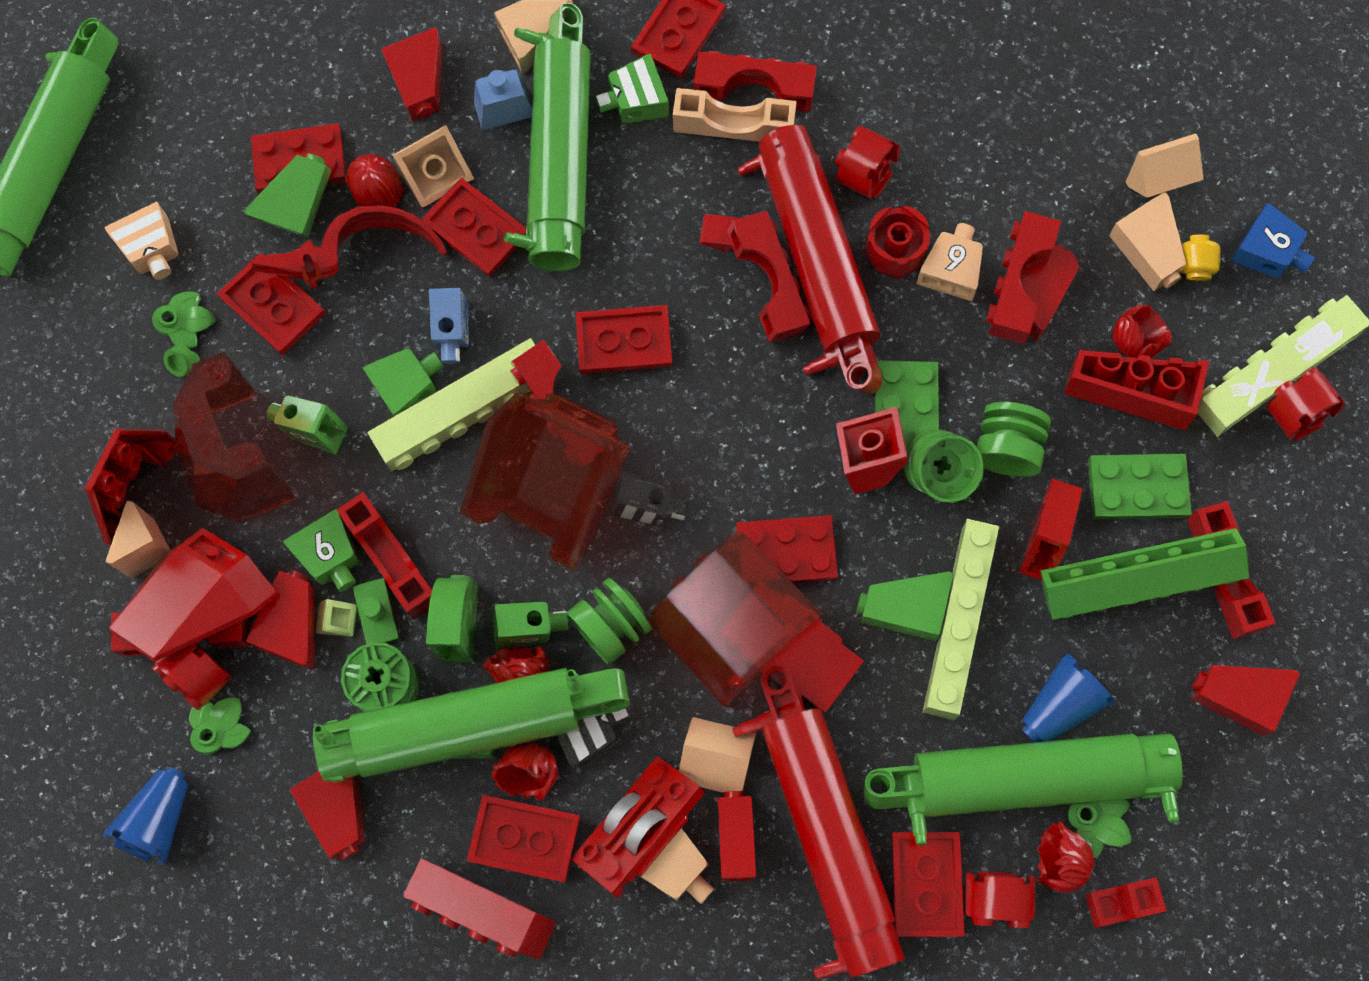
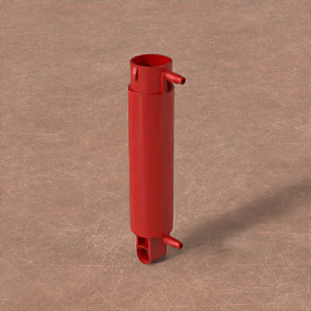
[738,125,883,395]
[732,665,905,979]

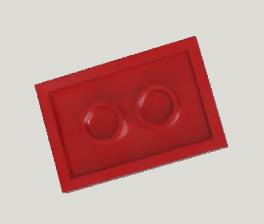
[631,0,726,79]
[251,123,346,194]
[421,178,526,278]
[217,252,326,356]
[576,305,672,374]
[736,515,838,587]
[467,795,581,883]
[891,832,965,937]

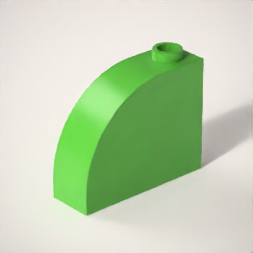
[426,575,478,662]

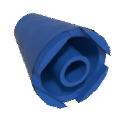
[1022,653,1115,742]
[102,767,188,865]

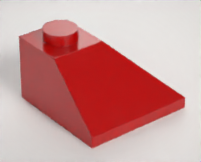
[836,407,908,495]

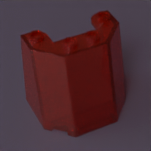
[173,352,296,523]
[459,393,631,570]
[649,532,826,710]

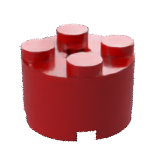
[835,126,901,199]
[865,206,930,279]
[1265,367,1346,441]
[152,642,232,711]
[965,872,1035,928]

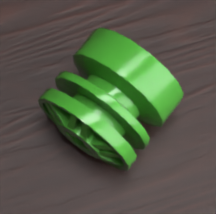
[977,402,1051,477]
[903,429,984,503]
[566,578,652,665]
[341,642,420,712]

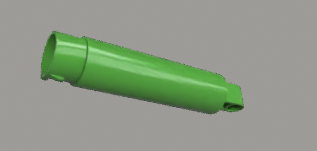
[504,3,591,271]
[0,18,118,277]
[313,668,630,783]
[863,733,1183,846]

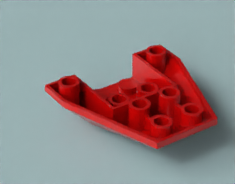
[85,428,177,547]
[109,528,277,662]

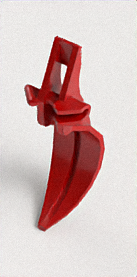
[250,205,447,289]

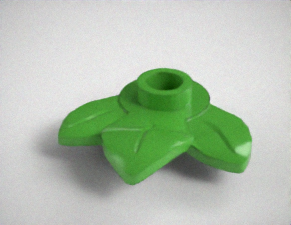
[152,291,216,349]
[189,698,251,755]
[1068,799,1131,858]

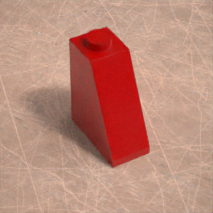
[381,27,443,121]
[998,244,1080,342]
[1019,478,1083,581]
[246,570,316,670]
[1191,665,1300,736]
[289,771,365,861]
[718,791,756,882]

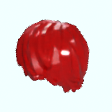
[344,154,404,208]
[1112,304,1172,359]
[482,644,550,683]
[491,741,558,801]
[1037,821,1095,893]

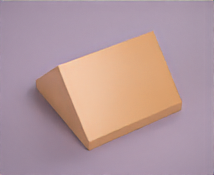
[393,125,474,208]
[1126,134,1204,198]
[105,501,170,578]
[679,717,756,793]

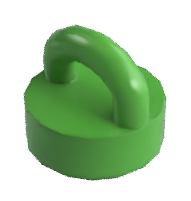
[163,344,200,377]

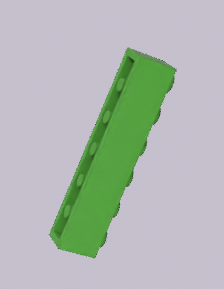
[1040,528,1249,620]

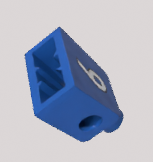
[1231,203,1315,278]

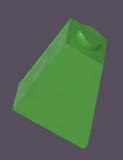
[244,153,332,238]
[856,572,954,641]

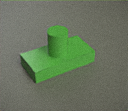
[353,578,401,644]

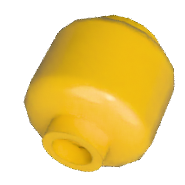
[1180,235,1220,281]

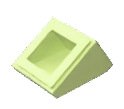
[315,599,357,637]

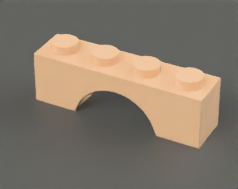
[673,88,796,142]

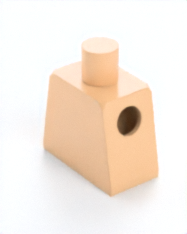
[640,828,714,904]

